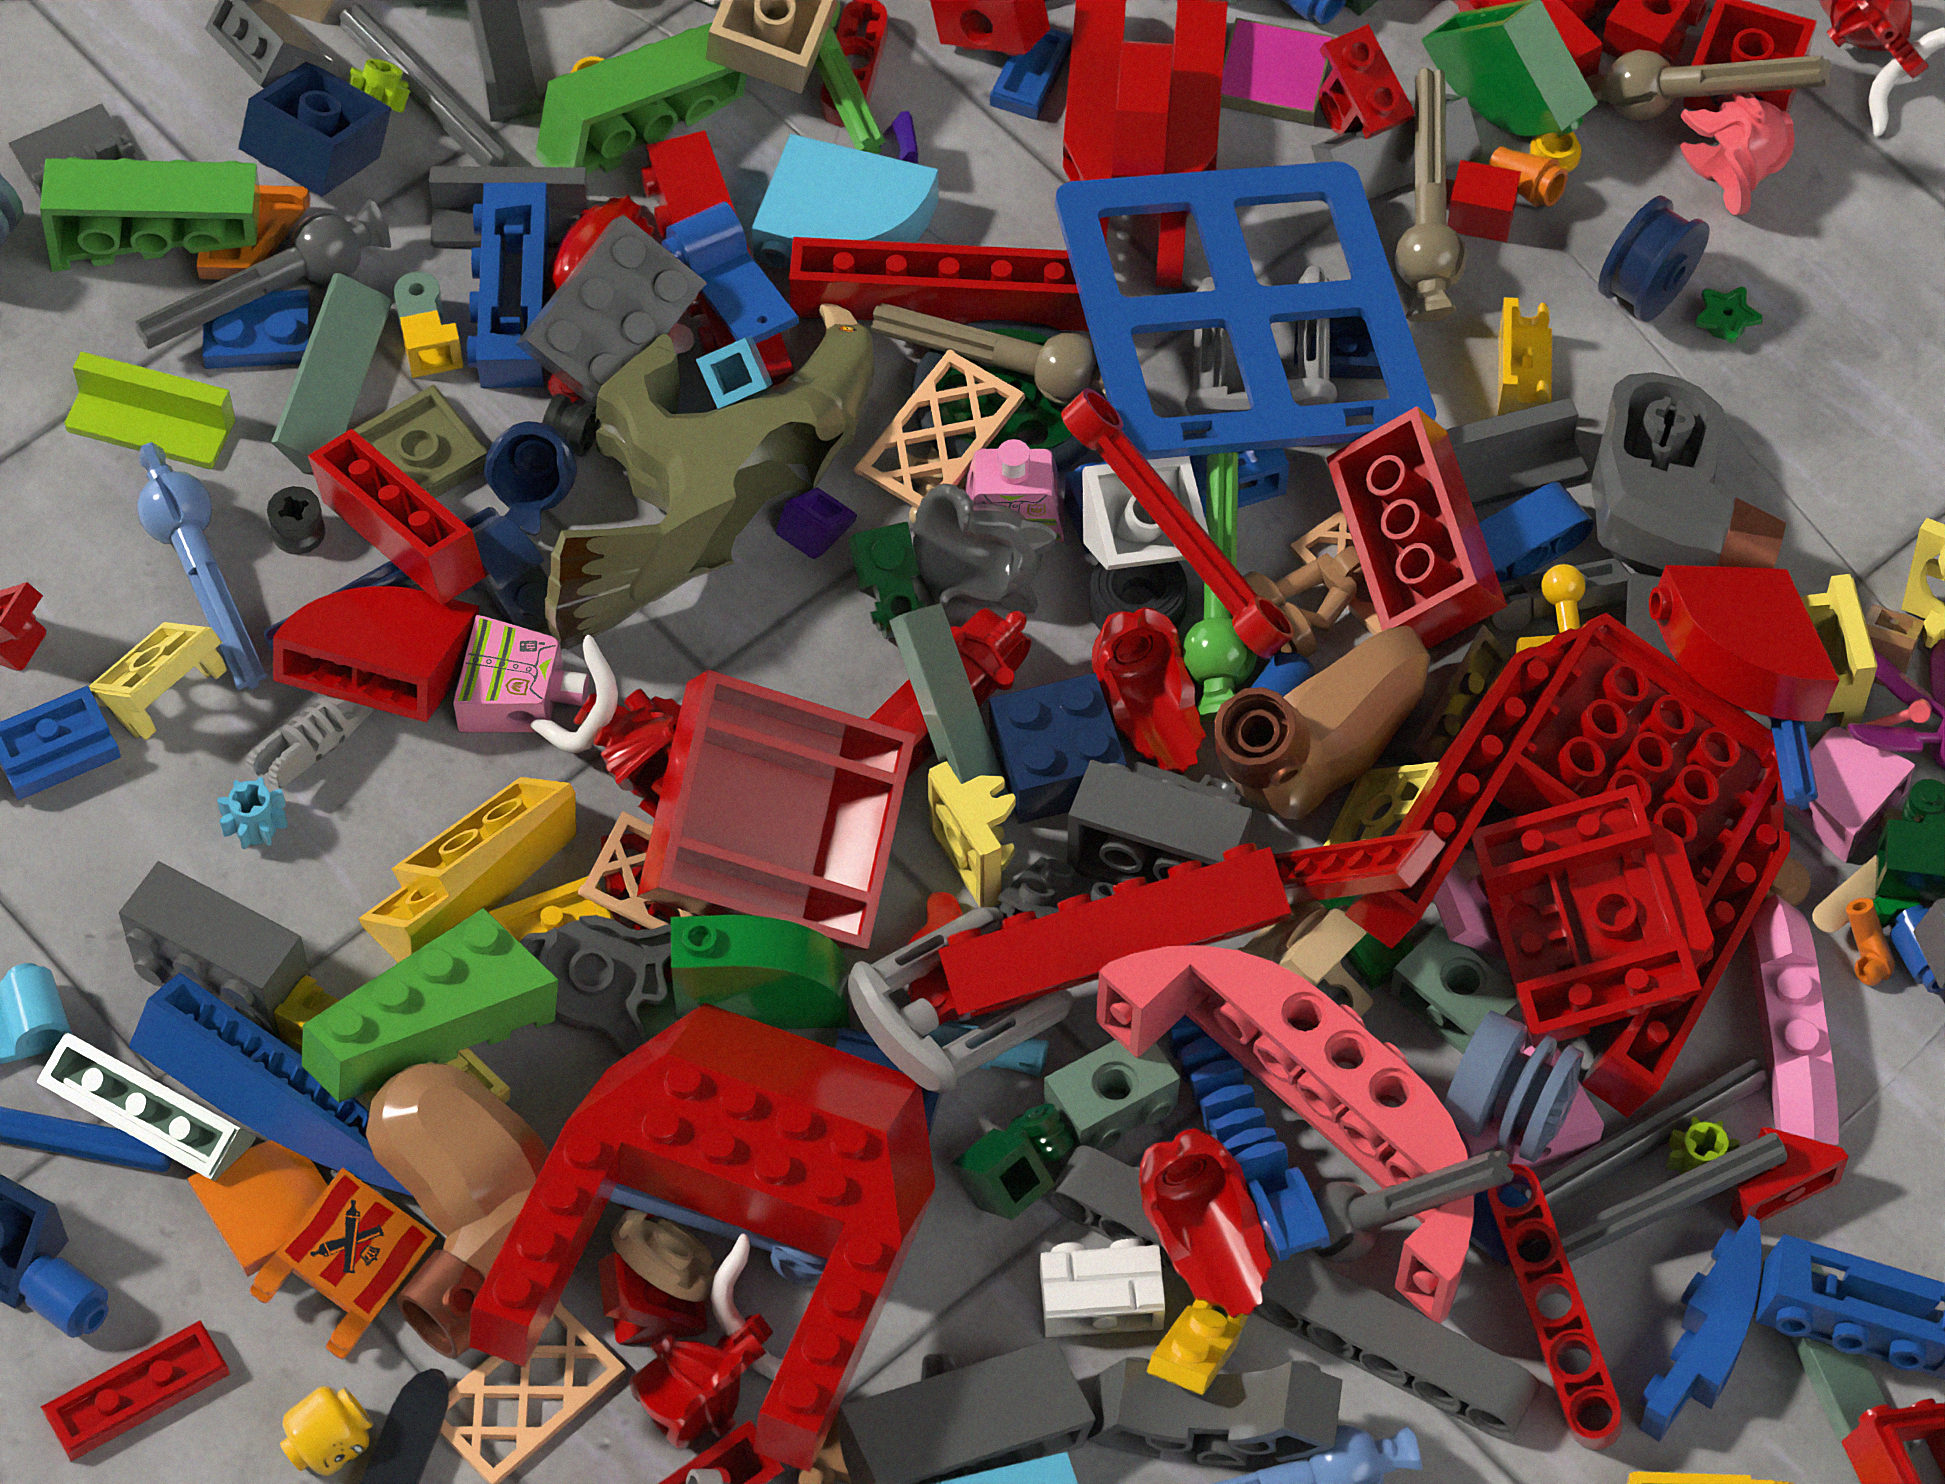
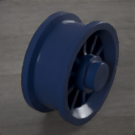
[1598,195,1710,322]

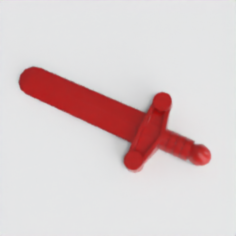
[890,611,1027,746]

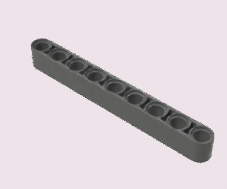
[1047,1145,1540,1440]

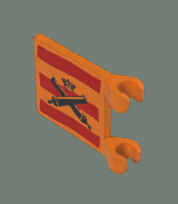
[249,1167,437,1359]

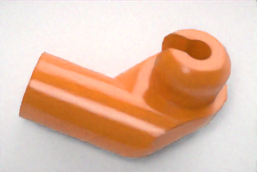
[1846,898,1895,986]

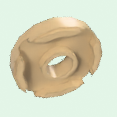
[610,1210,719,1302]

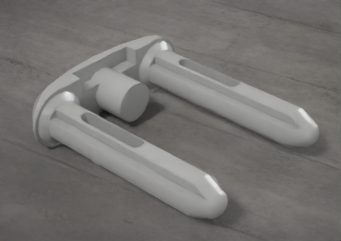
[1185,266,1337,416]
[848,907,1074,1094]

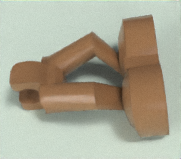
[1243,546,1365,658]

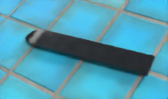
[360,1368,450,1484]

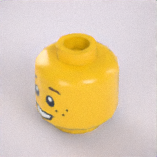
[280,1386,373,1476]

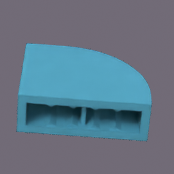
[752,133,939,269]

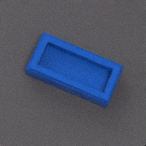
[990,28,1072,121]

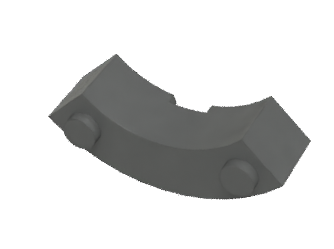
[1087,1357,1343,1465]

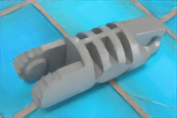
[244,695,373,789]

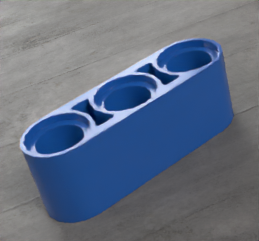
[1479,481,1594,582]

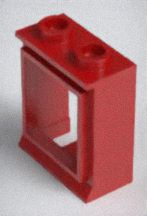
[1841,1398,1945,1484]

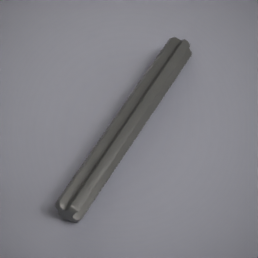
[339,4,510,167]
[1521,1057,1768,1210]
[1519,1133,1788,1263]

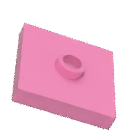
[1433,848,1505,960]

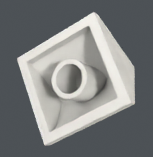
[1083,456,1209,570]

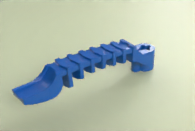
[1166,1015,1331,1262]

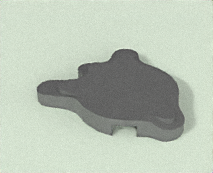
[520,915,671,1058]

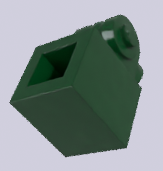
[848,521,925,639]
[1875,779,1945,902]
[951,1103,1074,1221]

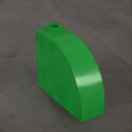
[1421,0,1598,137]
[671,915,849,1030]

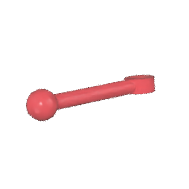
[1820,699,1932,739]

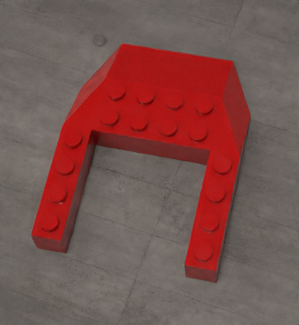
[1344,613,1790,1118]
[469,1003,936,1472]

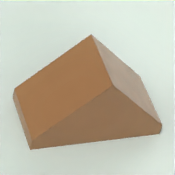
[1865,604,1924,686]

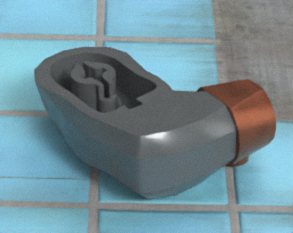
[1591,372,1786,577]

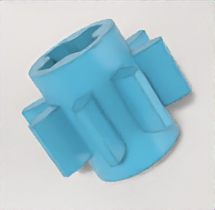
[217,777,288,849]

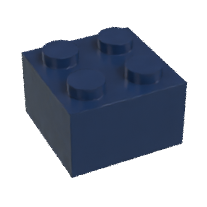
[238,62,392,197]
[989,673,1127,824]

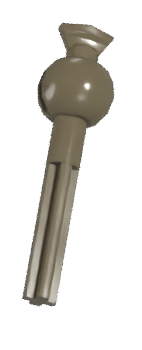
[1584,50,1831,121]
[1395,67,1467,322]
[871,303,1108,406]

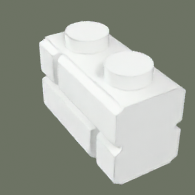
[1040,1239,1165,1337]

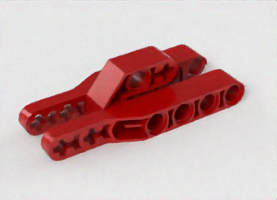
[1062,0,1228,288]

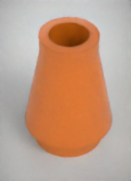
[1488,146,1568,207]

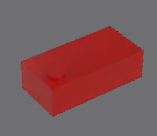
[1326,406,1507,650]

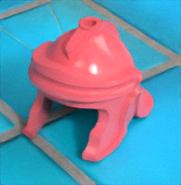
[1680,92,1794,216]

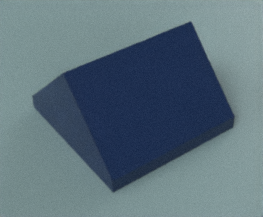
[0,1174,69,1309]

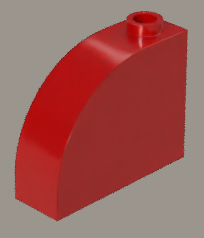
[1649,565,1840,721]
[273,586,479,723]

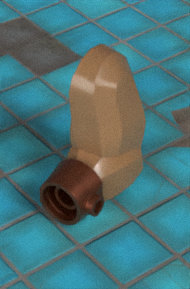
[1215,626,1431,820]
[366,1063,550,1359]

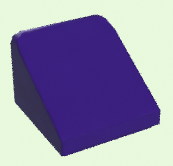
[878,111,918,164]
[776,487,857,559]

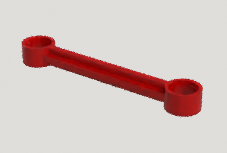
[1061,388,1295,659]

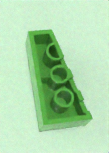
[535,22,748,175]
[40,157,260,272]
[302,908,559,1103]

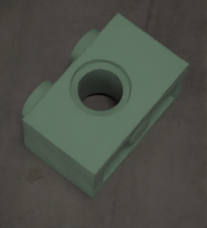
[1390,925,1522,1055]
[1044,1040,1180,1151]

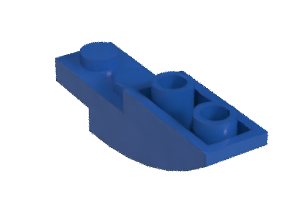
[1639,1215,1762,1442]

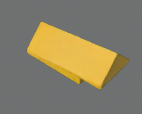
[358,777,577,963]

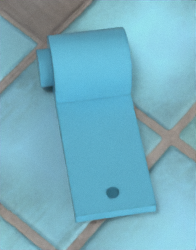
[0,963,71,1064]

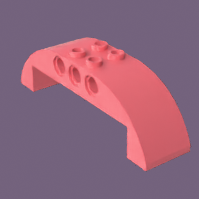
[1096,945,1474,1324]

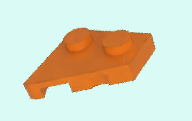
[196,185,311,280]

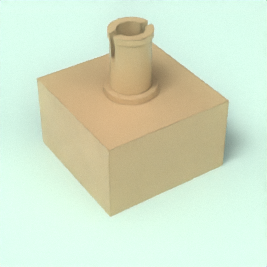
[706,0,838,94]

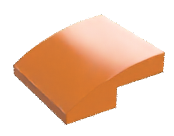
[187,1140,328,1278]

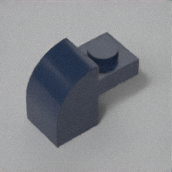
[472,516,548,630]

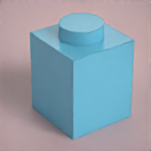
[696,335,773,409]

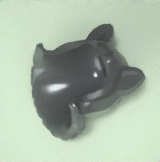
[913,483,1057,613]

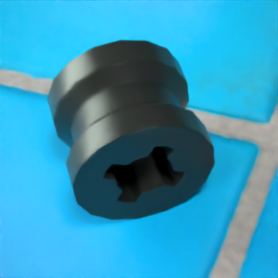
[542,394,600,457]
[267,486,326,555]

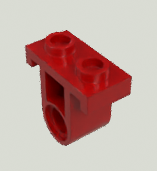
[1319,24,1416,140]

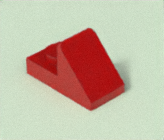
[0,582,47,671]
[1729,1127,1849,1228]
[598,1252,707,1345]

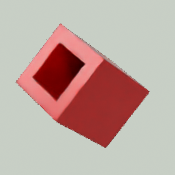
[1446,160,1521,243]

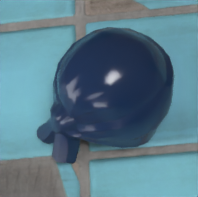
[484,421,577,536]

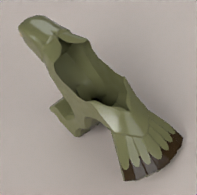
[545,303,875,650]

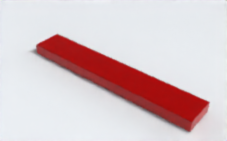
[1273,830,1445,904]

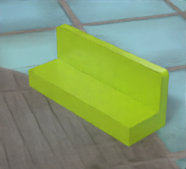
[64,351,236,469]

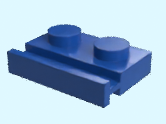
[203,289,311,369]
[0,685,121,801]

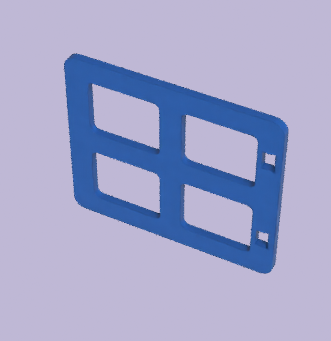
[1055,161,1436,460]

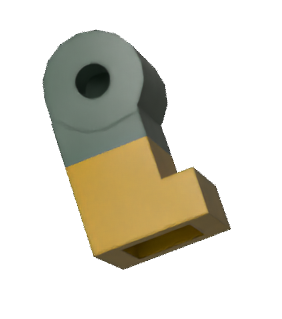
[394,271,464,378]

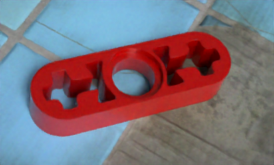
[821,0,888,127]

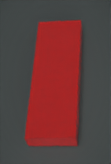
[41,1320,230,1462]

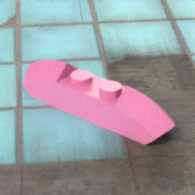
[1747,893,1839,1145]

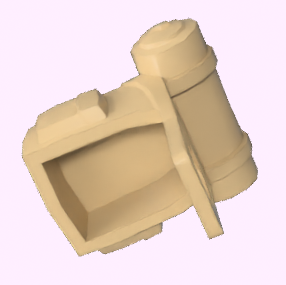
[1236,900,1373,1017]

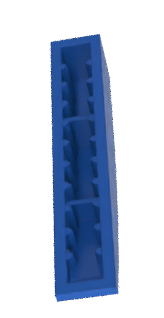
[128,972,414,1197]

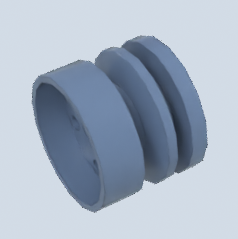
[1444,1010,1584,1163]

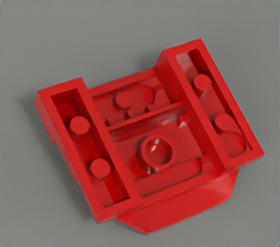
[1471,784,1715,1048]

